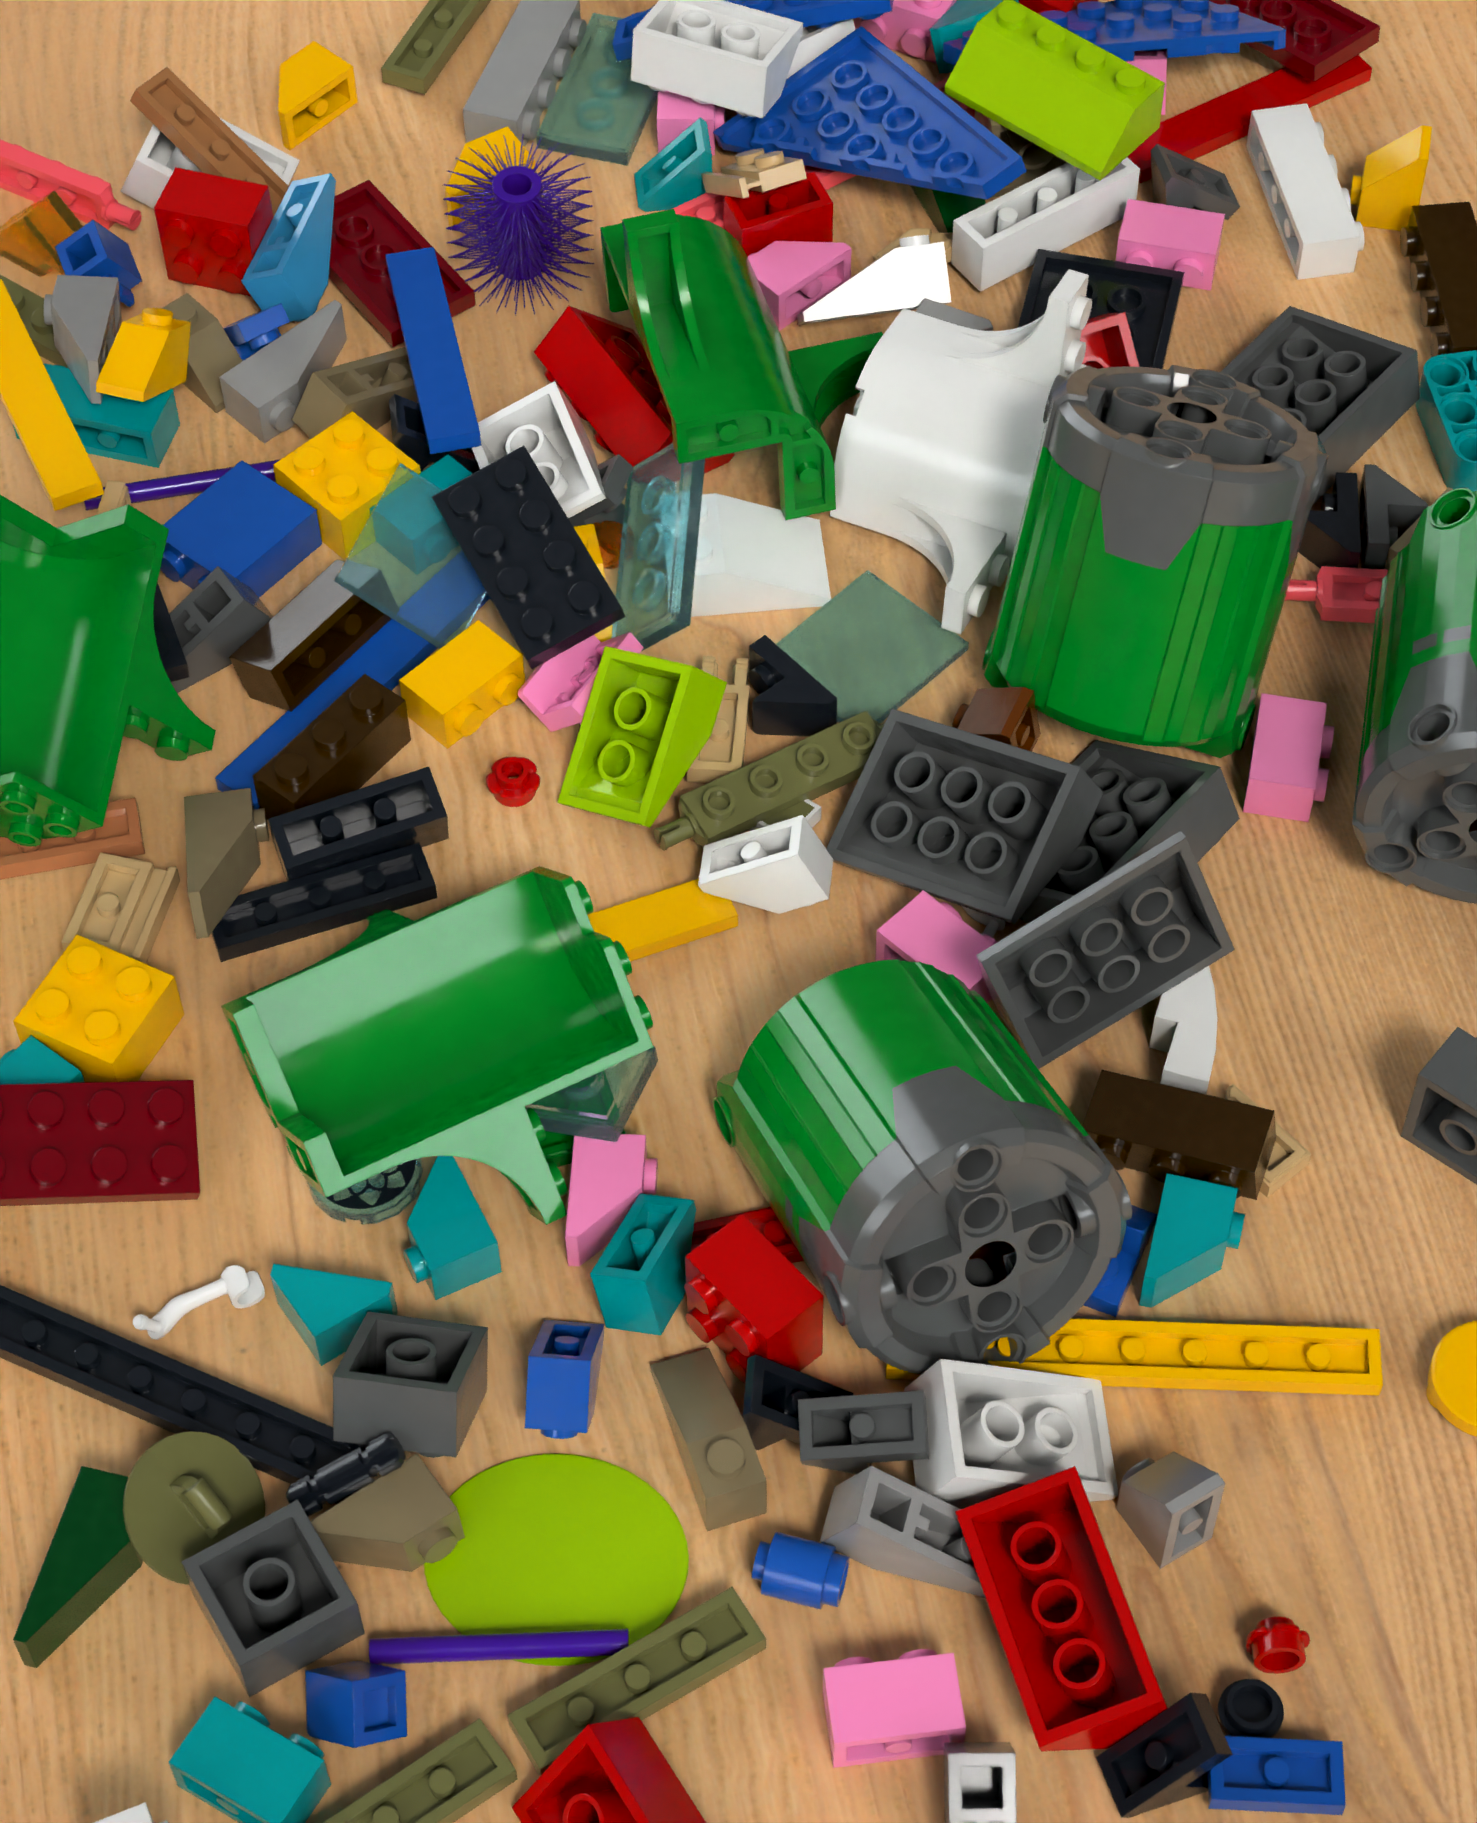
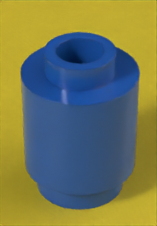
[752,1532,850,1610]

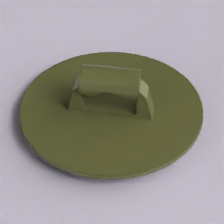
[123,1431,265,1585]

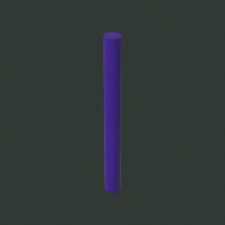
[84,459,281,510]
[369,1629,629,1665]

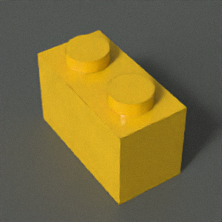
[399,620,525,749]

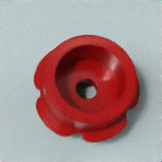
[486,757,540,807]
[1246,1616,1310,1674]

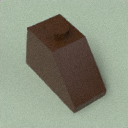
[952,687,1041,752]

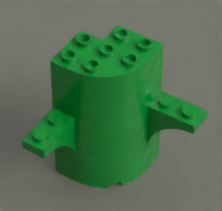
[600,209,883,520]
[0,495,216,846]
[221,866,653,1225]

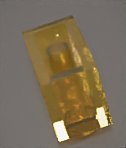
[0,190,83,277]

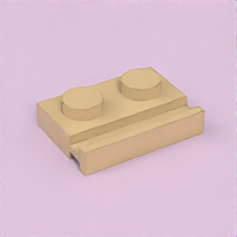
[701,148,807,198]
[61,852,180,964]

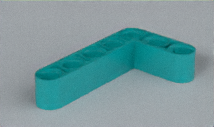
[1416,350,1477,491]

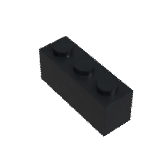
[268,767,449,881]

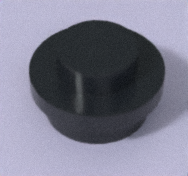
[1217,1679,1284,1738]

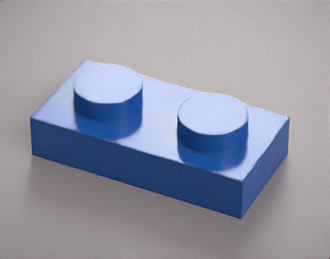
[1207,1736,1346,1815]

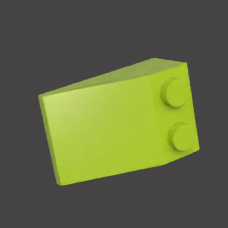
[557,646,727,828]

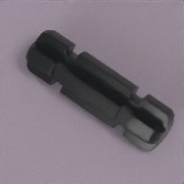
[286,1433,406,1517]

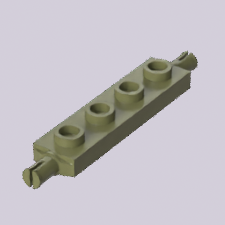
[654,711,909,850]

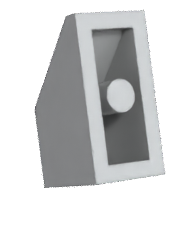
[1116,1451,1225,1569]

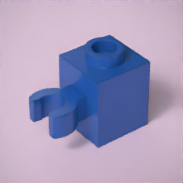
[55,220,142,307]

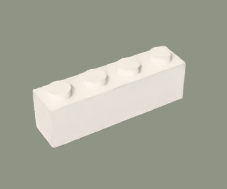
[1246,103,1365,280]
[951,157,1140,292]

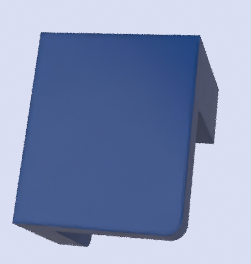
[306,1661,407,1748]

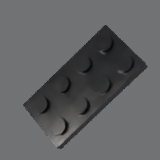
[432,445,626,669]

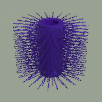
[443,134,594,315]

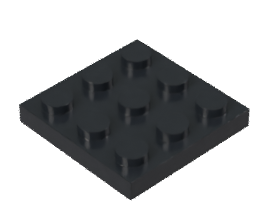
[1018,249,1184,369]

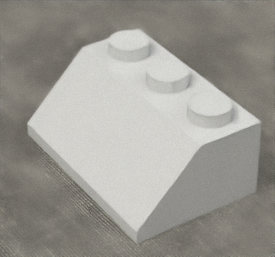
[631,0,803,119]

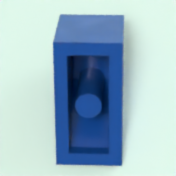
[525,1320,605,1439]

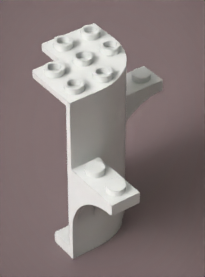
[830,269,1092,635]

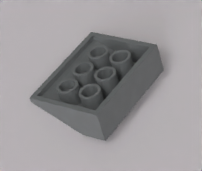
[1221,306,1420,505]
[826,709,1103,924]
[1019,740,1240,924]
[976,831,1235,1069]

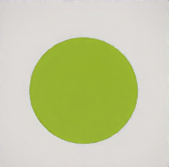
[424,1454,689,1666]

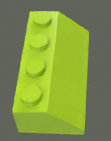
[944,0,1165,181]

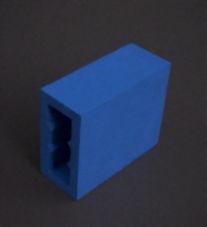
[160,460,322,597]

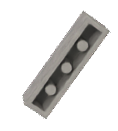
[463,0,586,147]

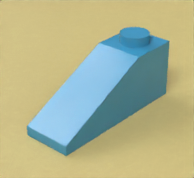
[241,173,336,322]

